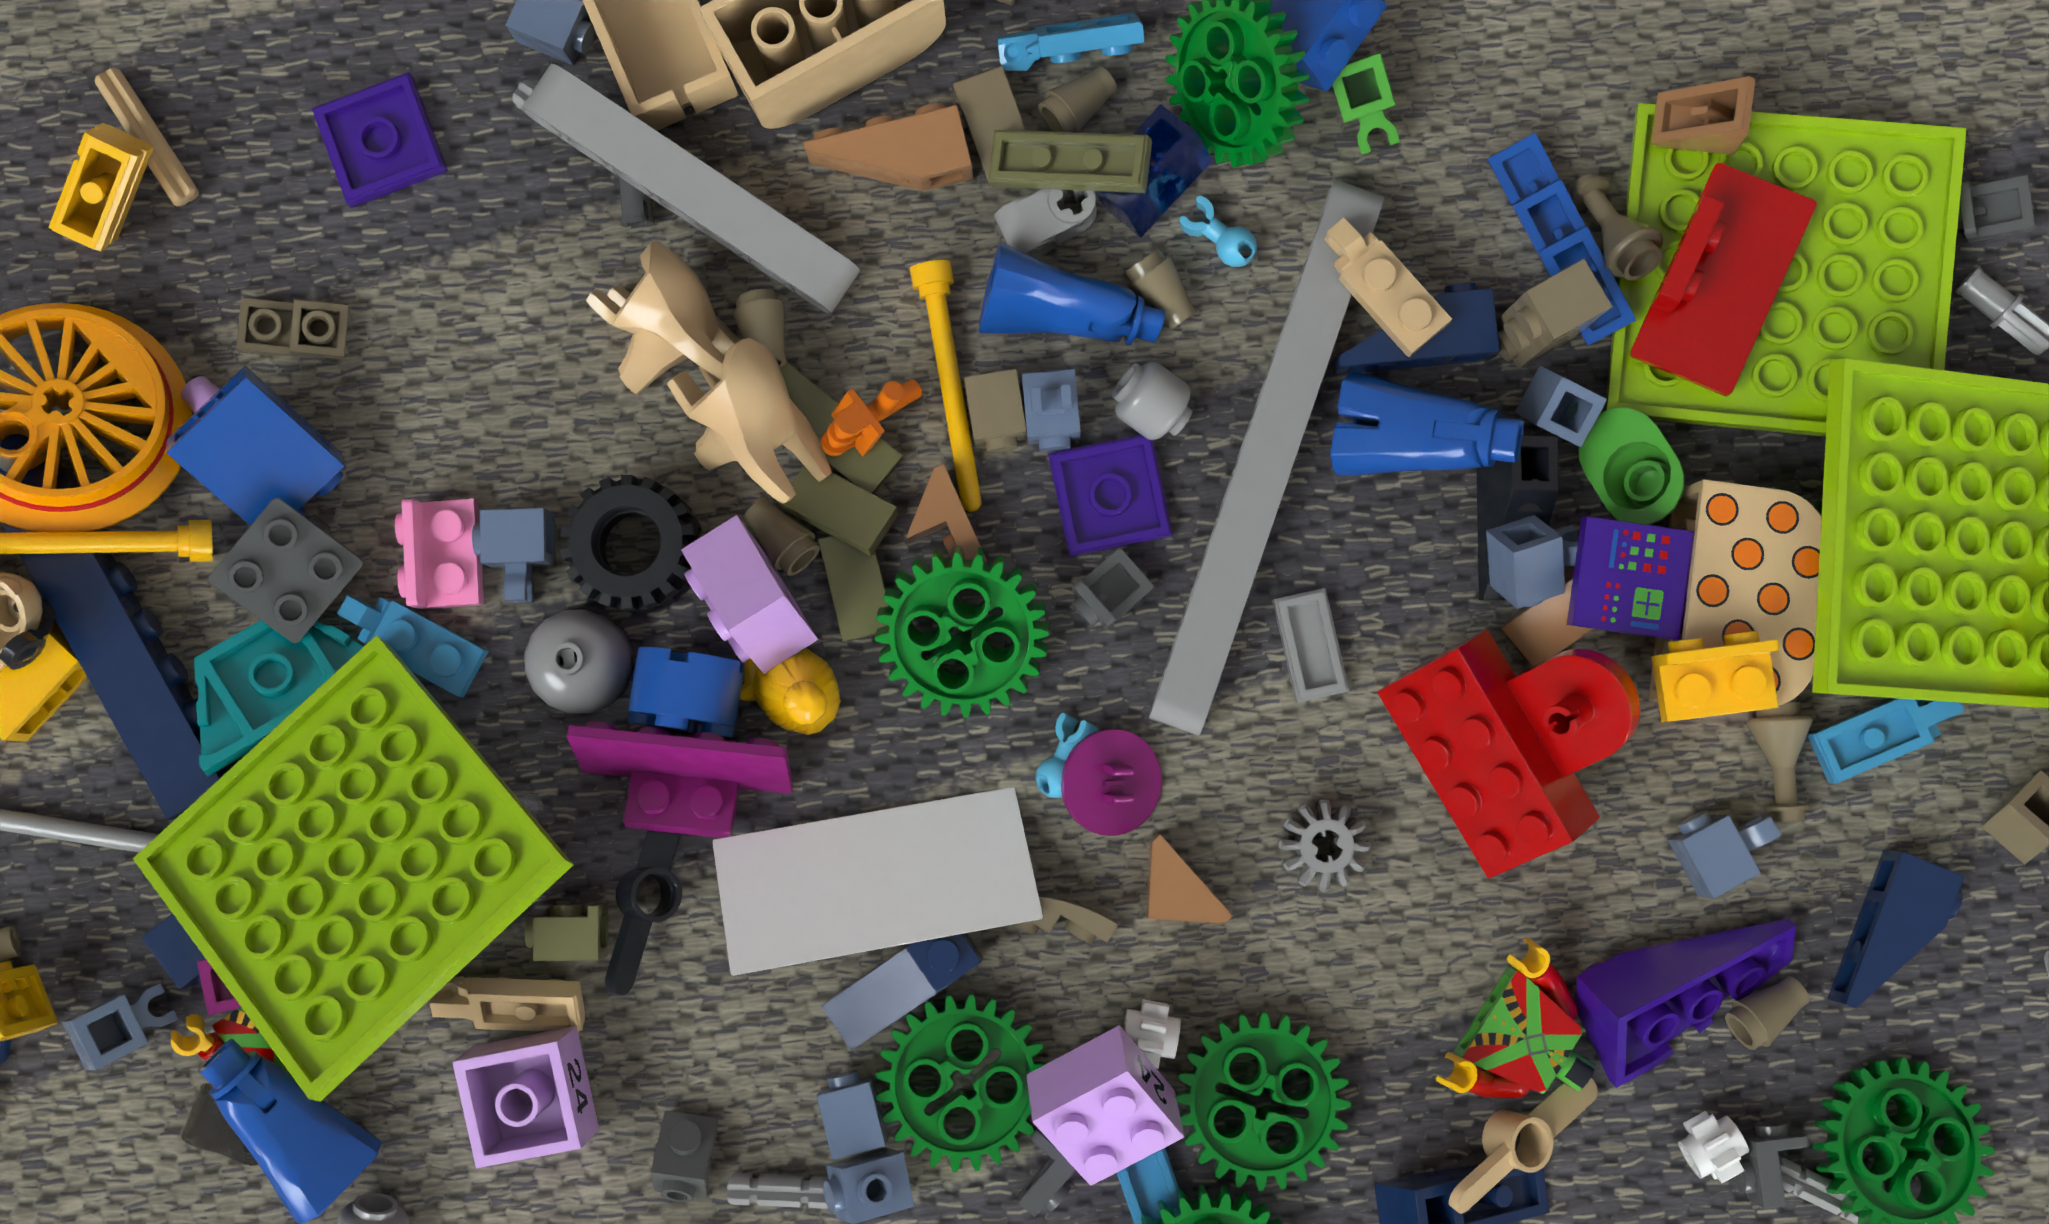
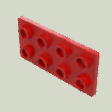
[1629,163,1817,396]

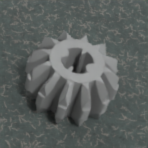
[1277,800,1371,892]

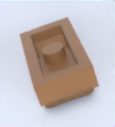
[907,464,988,564]

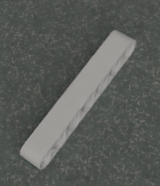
[521,63,860,315]

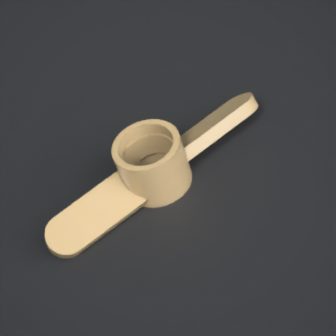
[1449,1078,1598,1214]

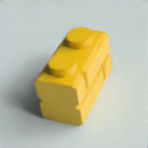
[48,123,154,251]

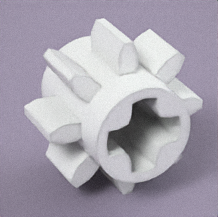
[1123,999,1181,1069]
[1678,1111,1749,1184]

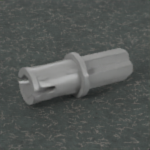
[1955,266,2049,355]

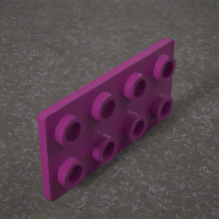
[567,721,793,838]

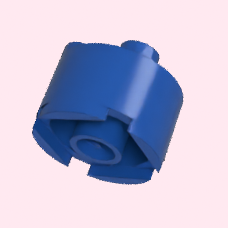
[628,647,745,738]

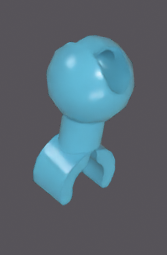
[1179,196,1258,267]
[1035,713,1098,798]

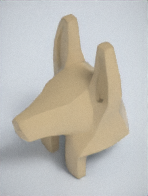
[586,241,740,395]
[667,338,832,504]

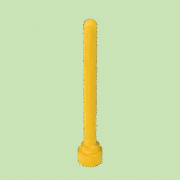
[909,260,982,512]
[0,520,213,562]

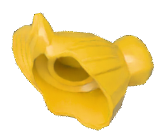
[740,648,841,735]

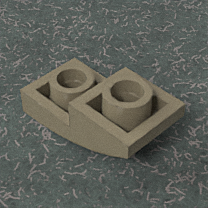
[952,66,1026,187]
[236,298,349,358]
[1015,894,1118,945]

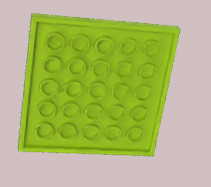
[1604,103,1967,437]
[1812,358,2049,709]
[132,635,574,1102]

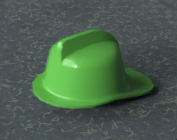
[1579,407,1685,525]

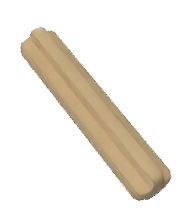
[95,68,199,206]

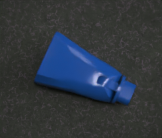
[978,242,1165,345]
[1330,371,1524,476]
[198,1039,382,1224]

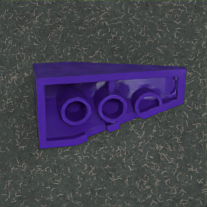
[1577,919,1796,1088]

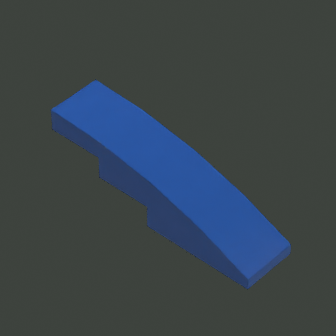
[1487,133,1636,346]

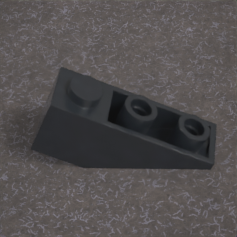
[1476,435,1559,600]

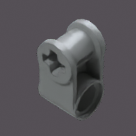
[994,189,1097,259]

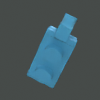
[997,12,1145,71]
[337,595,489,698]
[1807,698,1965,784]

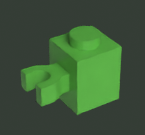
[1332,51,1400,155]

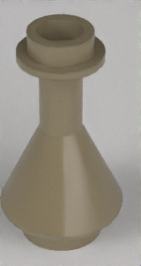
[1570,173,1663,280]
[1746,702,1813,822]

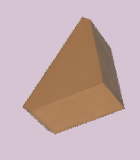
[1651,76,1755,155]
[1146,833,1233,923]

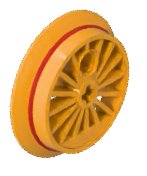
[0,303,192,532]

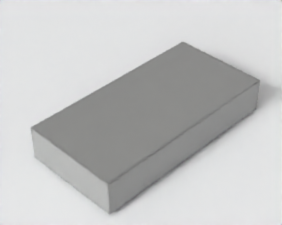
[1272,588,1349,703]

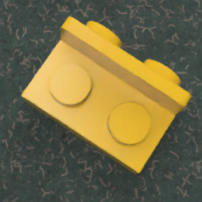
[1651,631,1780,722]
[0,961,58,1042]

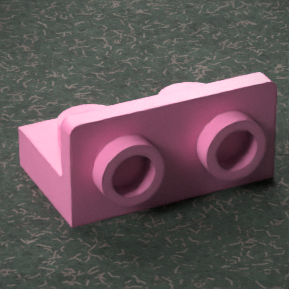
[395,499,484,609]

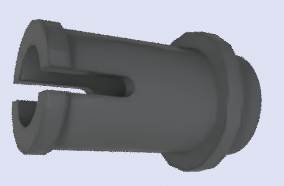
[614,174,655,228]

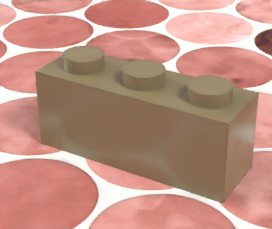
[1496,259,1613,369]

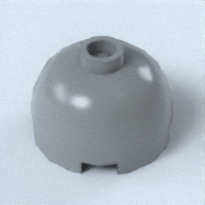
[524,609,633,714]

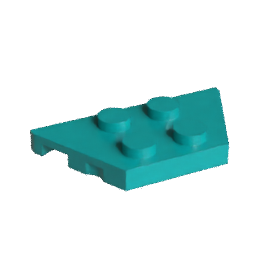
[194,620,364,777]

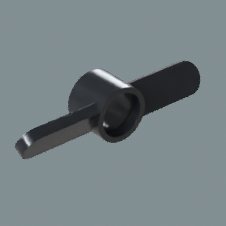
[605,830,682,995]

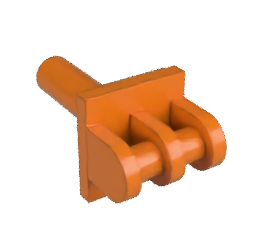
[820,379,922,457]

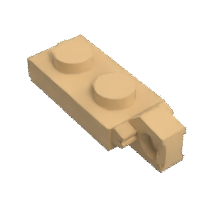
[1324,217,1452,358]
[429,976,585,1033]

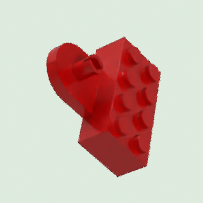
[1377,629,1640,879]

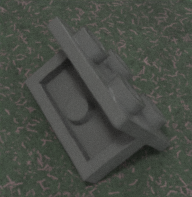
[208,497,363,643]

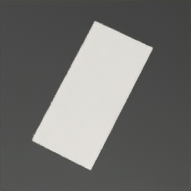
[712,787,1043,976]

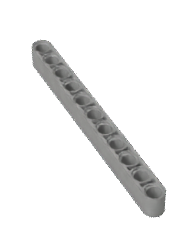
[1148,179,1384,736]

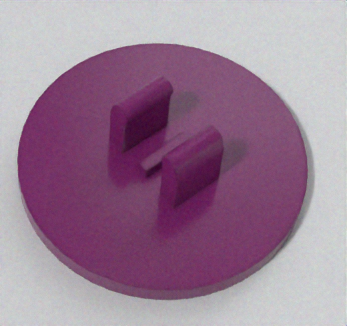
[1061,729,1162,836]

